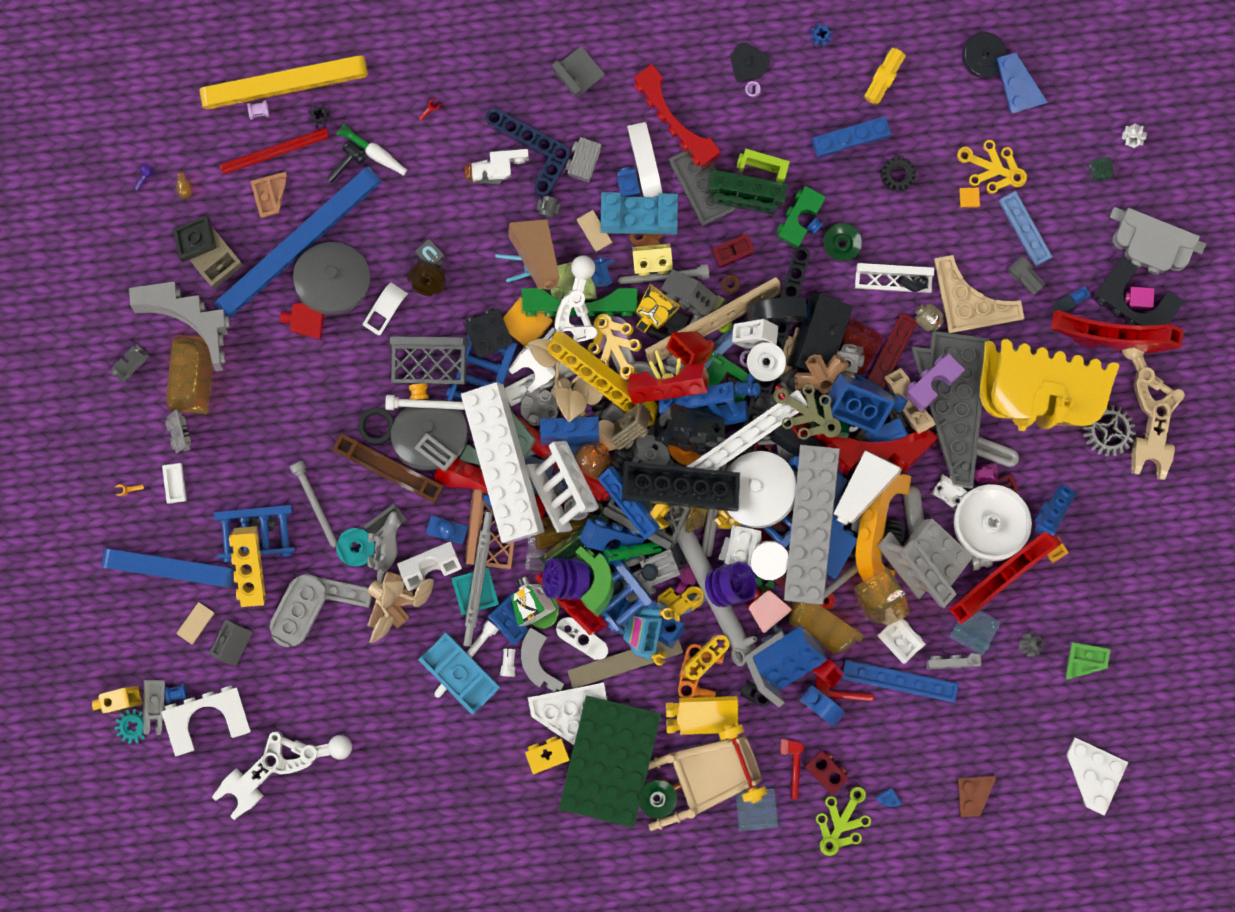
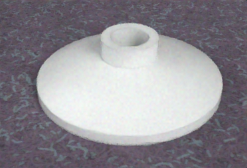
[747,343,786,381]

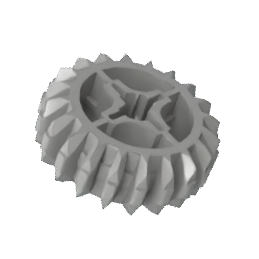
[1083,405,1136,457]

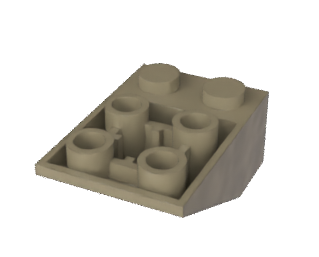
[190,227,244,290]

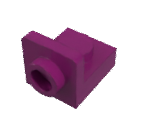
[974,463,998,484]

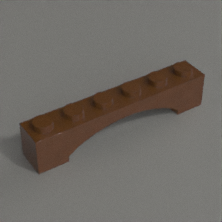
[332,433,445,504]

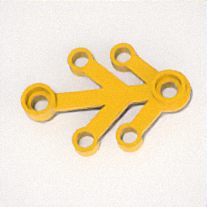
[957,140,1027,194]
[588,314,642,381]

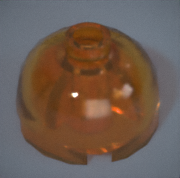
[573,442,612,480]

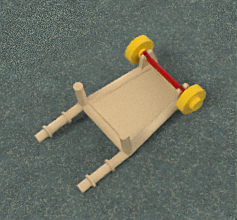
[648,723,768,831]

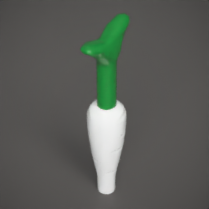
[337,123,407,176]

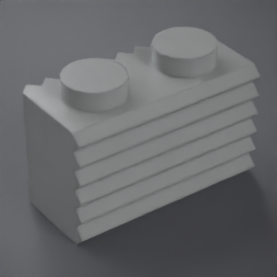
[565,137,602,183]

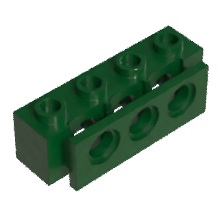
[706,170,787,215]

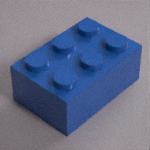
[822,373,895,434]
[753,626,827,690]

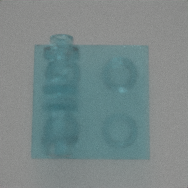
[949,610,1001,656]

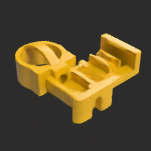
[658,587,704,622]

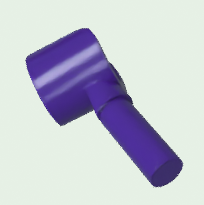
[135,164,154,191]

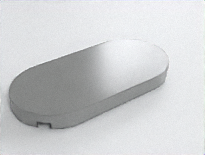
[270,574,327,647]

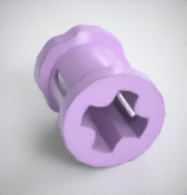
[247,100,270,120]

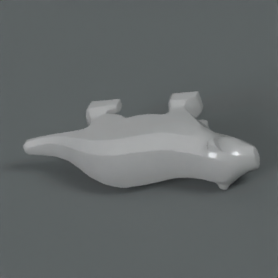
[367,511,401,584]

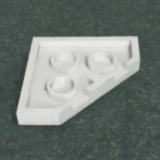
[1066,738,1128,815]

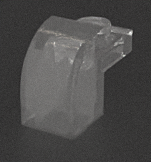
[525,526,548,571]

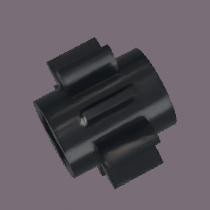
[308,104,332,128]

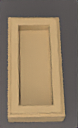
[577,210,612,253]
[176,602,215,645]

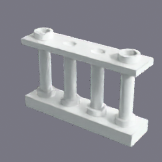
[526,441,599,533]

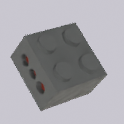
[661,269,718,317]

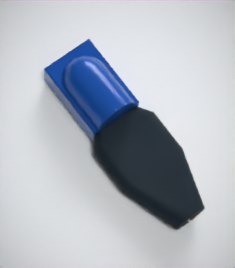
[1050,286,1091,315]

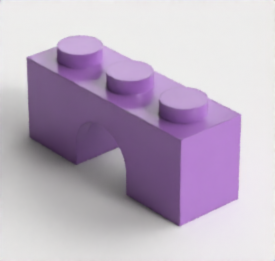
[905,354,965,413]

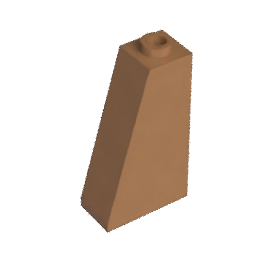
[508,219,560,290]

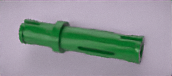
[604,542,662,562]

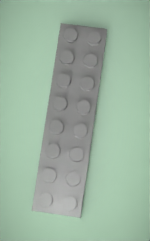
[784,445,840,605]

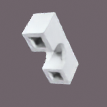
[397,541,462,591]

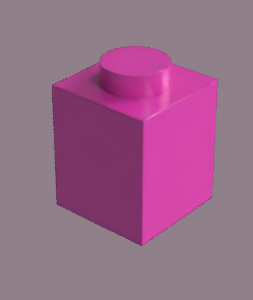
[1124,287,1154,310]

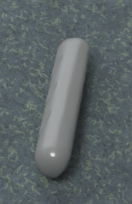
[977,437,1019,467]
[902,485,925,538]

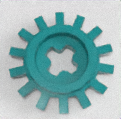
[115,709,145,744]

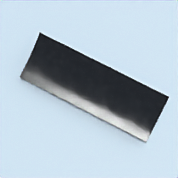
[621,461,740,512]

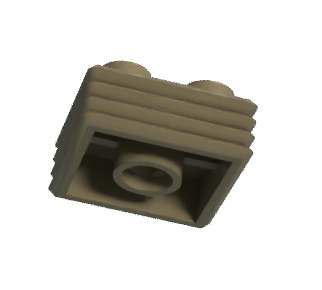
[610,403,651,450]

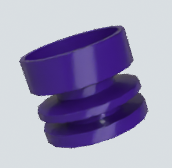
[542,558,590,600]
[705,561,757,608]

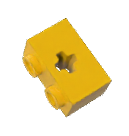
[525,736,570,774]

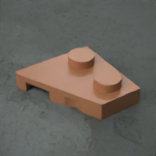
[250,172,287,219]

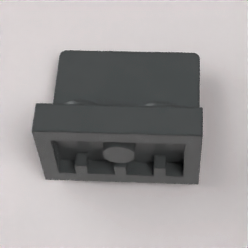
[551,47,604,99]

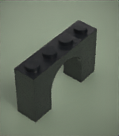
[1092,257,1185,326]
[770,390,829,457]

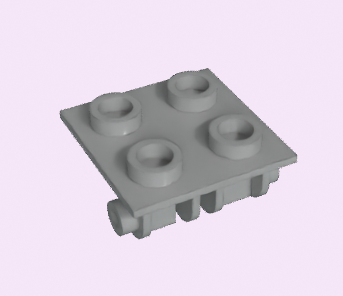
[166,410,192,454]

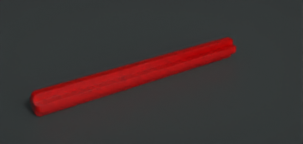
[220,128,329,174]

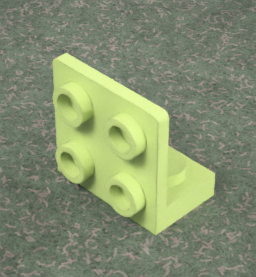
[551,262,597,301]

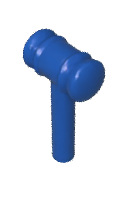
[734,372,761,396]

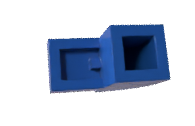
[800,685,846,728]

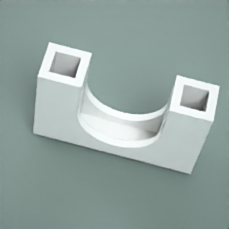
[162,685,251,756]

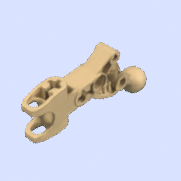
[1122,348,1185,480]

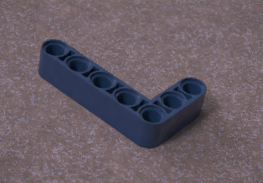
[486,109,570,198]

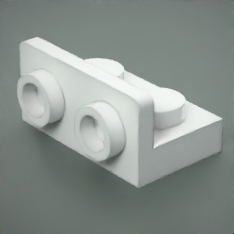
[725,525,762,569]

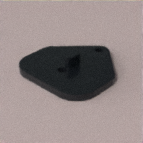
[730,43,770,82]

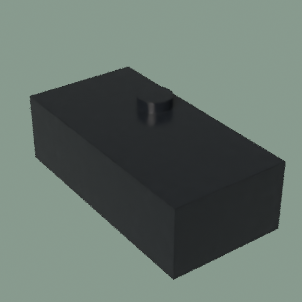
[787,293,853,373]

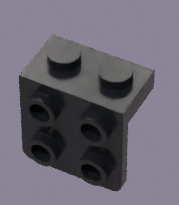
[463,308,513,358]

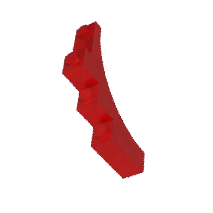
[1051,310,1184,354]
[811,429,938,476]
[949,532,1062,624]

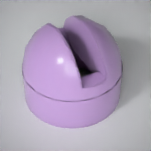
[745,81,761,97]

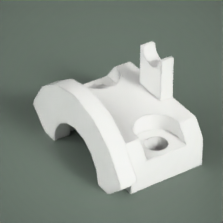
[931,475,968,510]

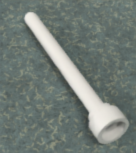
[386,395,465,410]
[434,619,499,698]

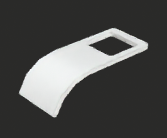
[363,282,408,335]

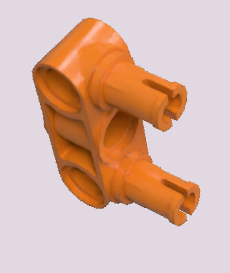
[678,644,724,698]

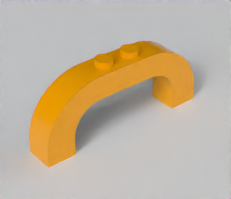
[856,474,911,590]

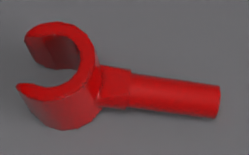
[419,97,443,121]

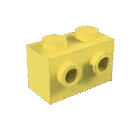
[632,243,673,276]

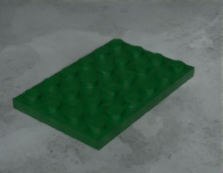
[559,695,661,828]

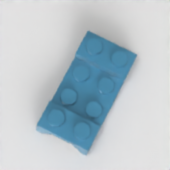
[601,192,678,234]
[418,632,501,715]

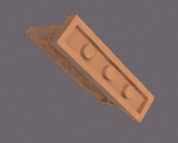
[464,489,514,569]

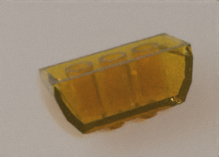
[166,335,213,415]
[854,567,910,625]
[788,601,864,656]

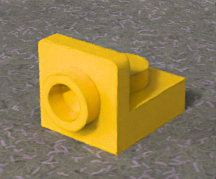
[650,504,670,529]

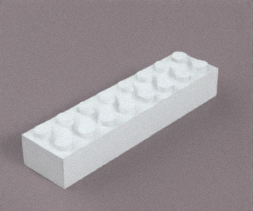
[461,382,545,543]

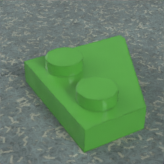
[1065,642,1111,680]

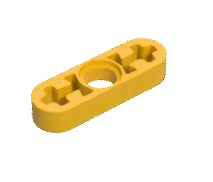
[683,635,729,680]

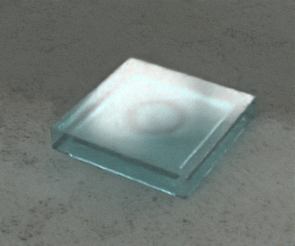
[736,788,778,831]

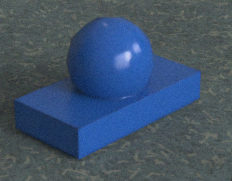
[865,417,908,442]
[426,515,468,545]

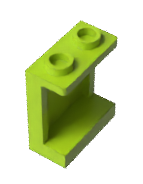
[736,149,790,183]

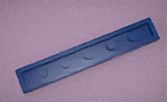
[841,660,959,703]

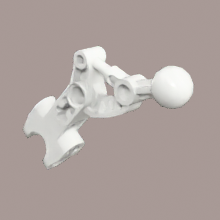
[508,256,597,393]
[212,731,352,820]

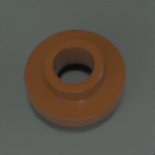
[721,275,740,294]

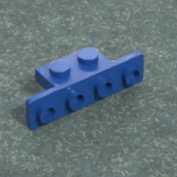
[1035,484,1077,535]

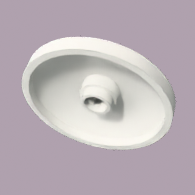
[726,451,797,528]
[954,485,1032,561]

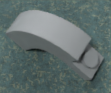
[521,628,564,692]

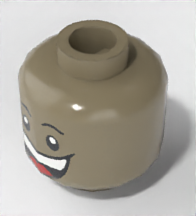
[915,303,944,332]

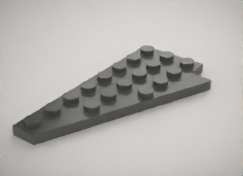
[911,331,989,488]

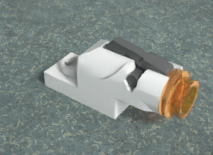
[464,149,529,185]

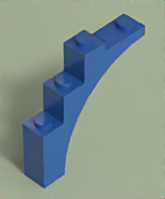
[788,456,857,581]

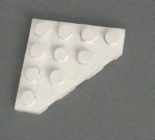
[528,683,607,745]

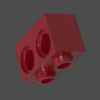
[711,234,755,269]
[804,750,849,795]

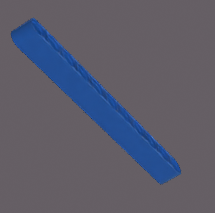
[215,166,382,318]

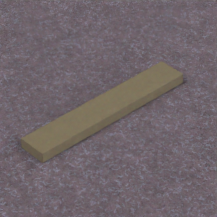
[567,640,683,689]

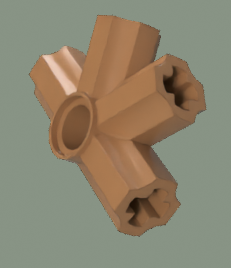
[795,354,855,394]
[367,571,414,629]

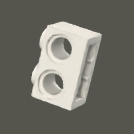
[732,319,778,349]

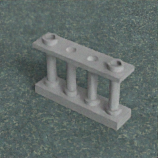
[877,532,956,608]

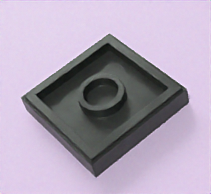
[173,215,217,263]

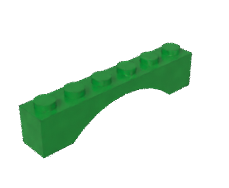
[521,288,637,317]

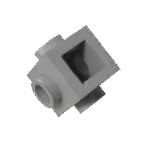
[837,344,865,373]

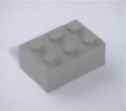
[903,519,973,586]

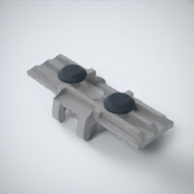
[589,549,681,603]

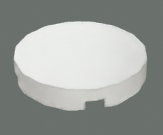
[750,541,789,580]

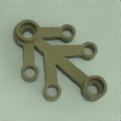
[774,384,841,439]

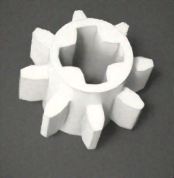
[1122,123,1147,148]

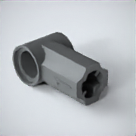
[1007,256,1045,295]

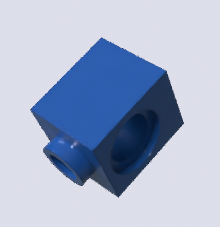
[658,614,685,649]

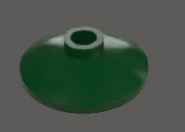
[824,224,862,262]
[638,780,677,819]

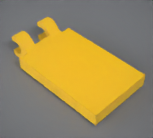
[666,696,738,735]

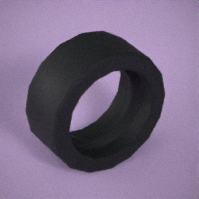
[358,407,394,445]

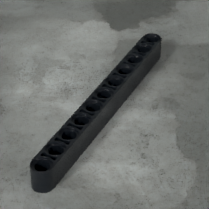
[743,247,810,448]

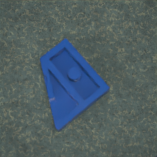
[487,591,528,645]

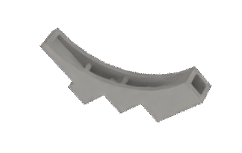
[129,282,231,371]

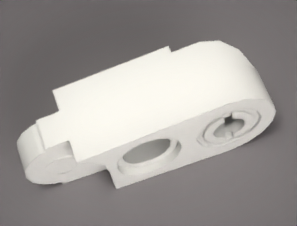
[556,617,608,660]

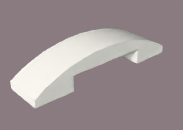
[627,122,662,197]

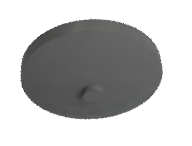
[293,242,370,315]
[391,399,468,470]

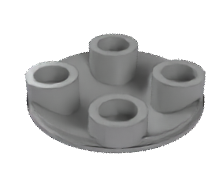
[521,388,559,426]

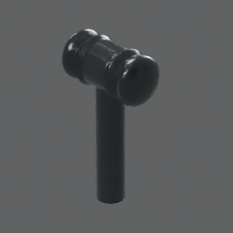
[327,140,367,183]

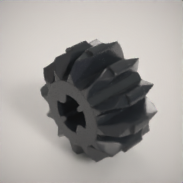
[883,520,905,546]

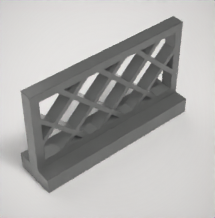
[390,337,469,384]
[602,476,691,550]

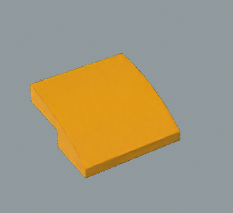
[503,297,553,347]

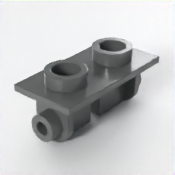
[110,344,149,383]

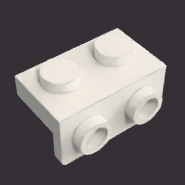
[877,616,925,664]

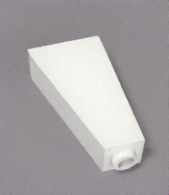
[834,451,901,525]

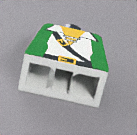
[511,577,556,626]

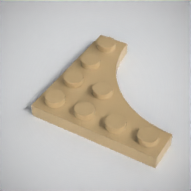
[934,255,1024,333]

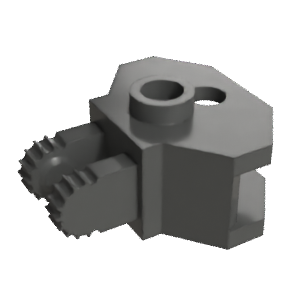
[631,435,670,465]

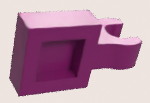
[675,563,697,595]

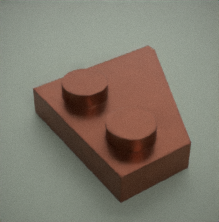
[957,776,996,817]

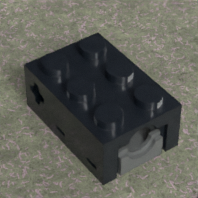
[655,404,725,455]

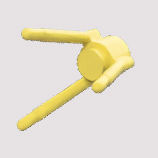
[649,350,681,379]

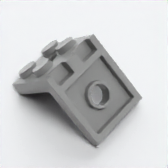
[744,631,786,707]

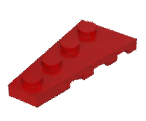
[535,572,607,636]

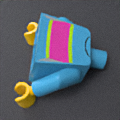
[622,607,675,665]

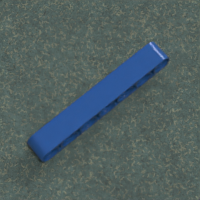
[101,548,235,588]

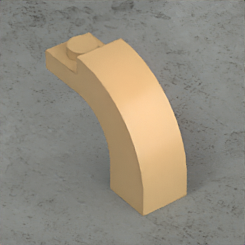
[884,368,935,434]

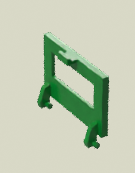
[697,351,757,409]

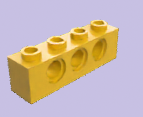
[229,526,266,607]

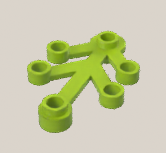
[816,787,871,856]

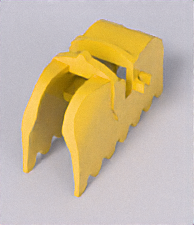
[980,339,1119,432]

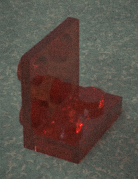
[839,318,884,374]

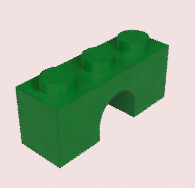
[777,186,825,249]

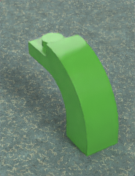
[576,547,614,617]

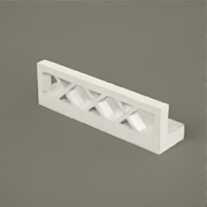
[855,263,934,293]

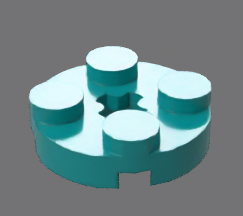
[336,528,375,567]

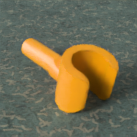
[115,485,144,496]

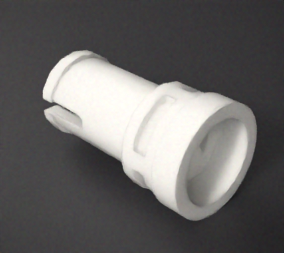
[500,649,516,677]

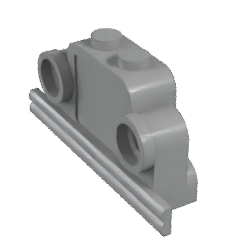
[1109,207,1206,275]

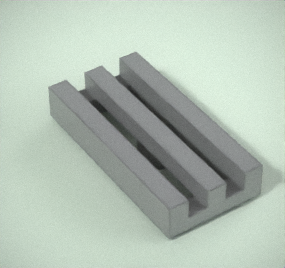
[415,433,457,472]

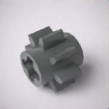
[536,196,560,218]
[1019,632,1043,657]

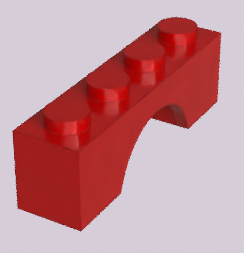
[627,363,709,404]

